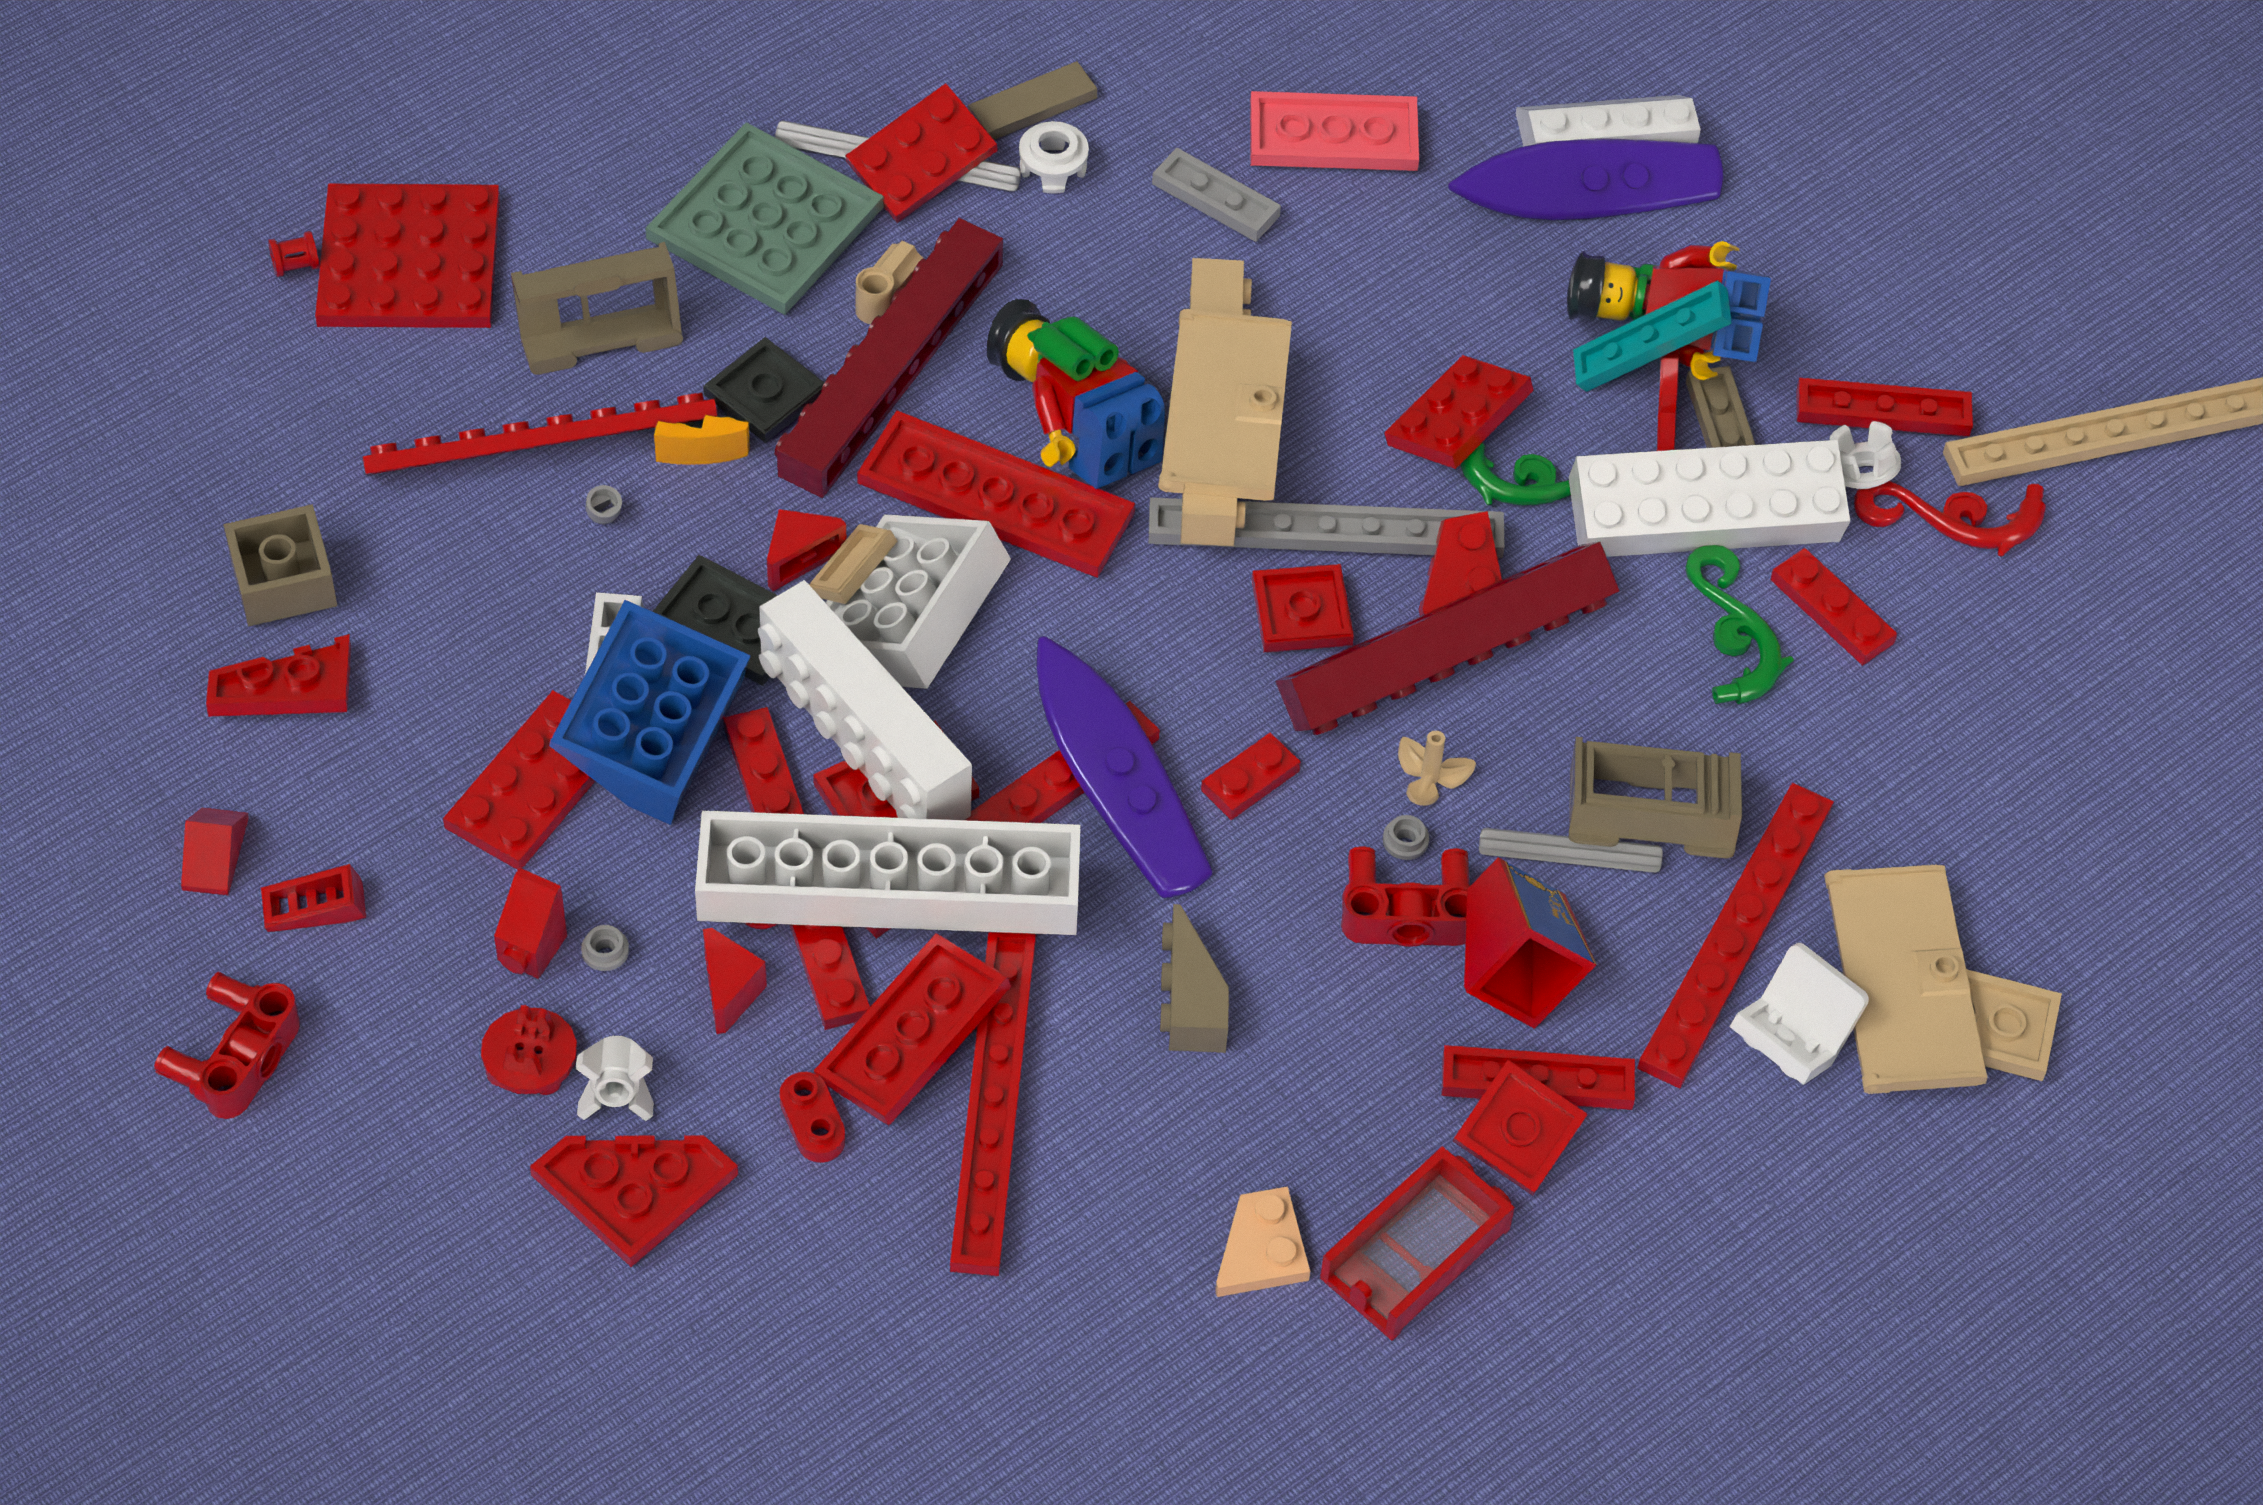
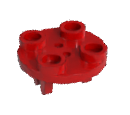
[481,1005,577,1095]

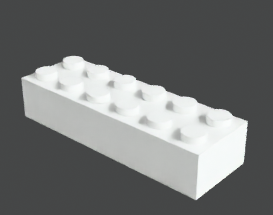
[1569,440,1850,557]
[758,580,972,820]

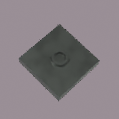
[703,337,825,443]

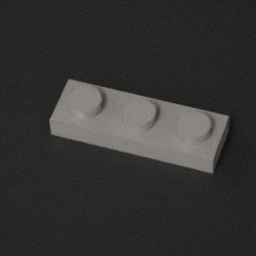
[1152,148,1281,242]

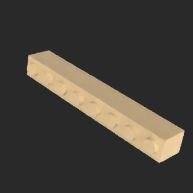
[1180,258,1252,546]

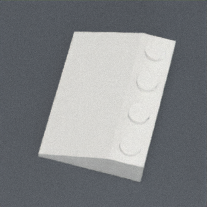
[825,515,1011,689]

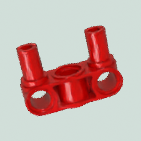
[1341,846,1471,947]
[154,971,300,1119]

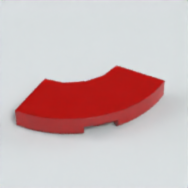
[1657,348,1680,451]

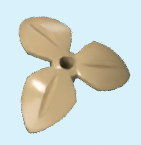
[1398,731,1476,805]

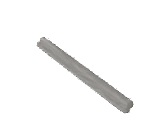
[775,120,1021,192]

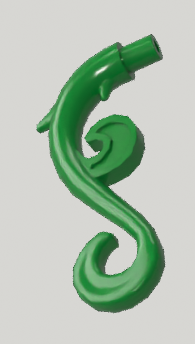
[1460,443,1571,506]
[1685,545,1794,704]

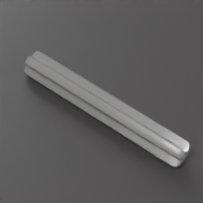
[1479,828,1663,873]

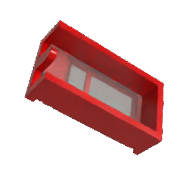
[1320,1146,1515,1341]

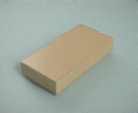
[809,524,898,604]

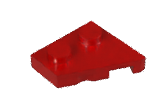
[1418,511,1502,616]

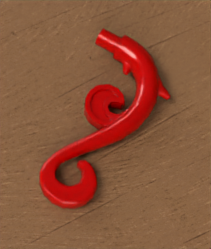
[1854,481,2046,557]

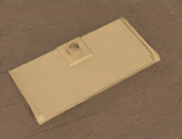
[1158,309,1292,501]
[1824,865,1988,1094]

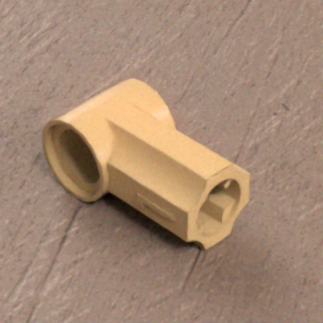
[855,241,923,324]

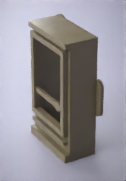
[511,242,683,375]
[1568,737,1742,858]

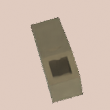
[1160,904,1229,1053]

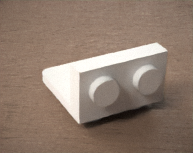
[1730,943,1869,1085]

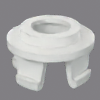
[1019,121,1089,194]
[1830,421,1901,489]

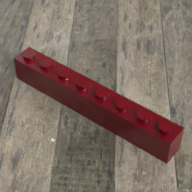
[774,218,1003,499]
[1275,542,1620,735]

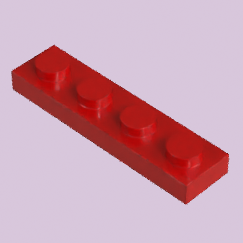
[1796,377,1973,437]
[1441,1045,1635,1110]

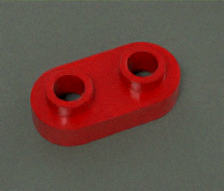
[780,1072,845,1163]

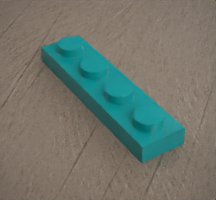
[1573,281,1732,392]

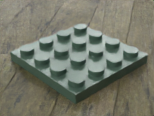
[645,122,884,315]

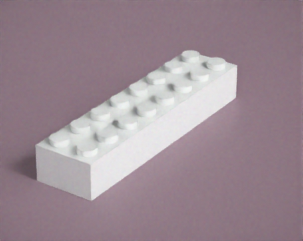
[695,811,1080,935]

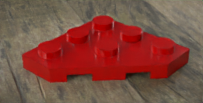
[530,1135,738,1267]

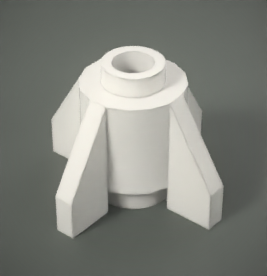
[576,1036,654,1121]

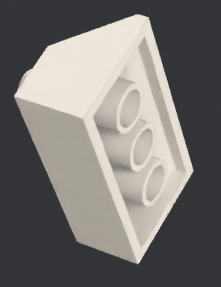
[1516,95,1701,146]

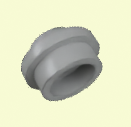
[1383,815,1429,860]
[581,925,629,971]

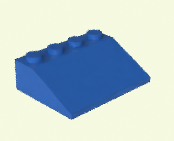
[549,600,751,825]

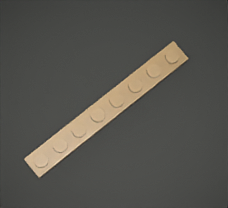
[1943,377,2263,487]

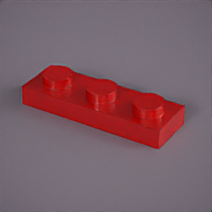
[1770,548,1897,666]

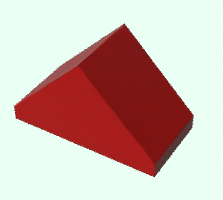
[767,509,847,591]
[181,807,249,896]
[703,928,767,1034]

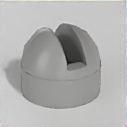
[585,485,622,525]

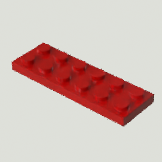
[857,410,1135,578]

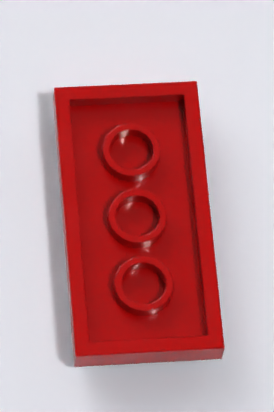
[443,690,595,870]
[814,933,1011,1126]

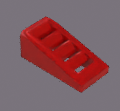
[261,864,366,932]

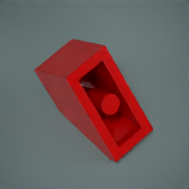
[494,868,567,979]

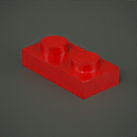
[1201,732,1301,820]

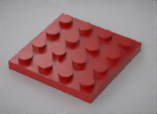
[315,183,500,328]

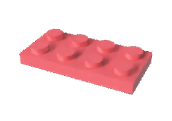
[1250,91,1419,171]

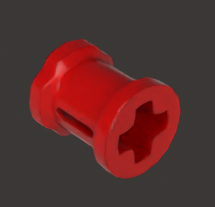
[268,231,320,278]

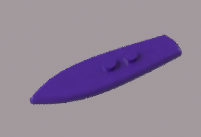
[1448,139,1723,220]
[1036,636,1212,898]

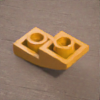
[654,415,750,465]

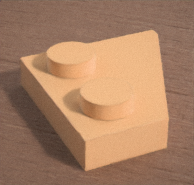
[1215,1186,1310,1297]

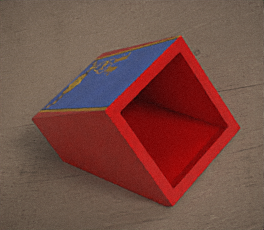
[1464,857,1597,1029]

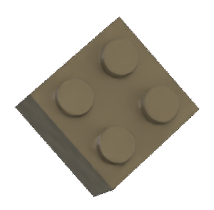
[223,504,337,627]

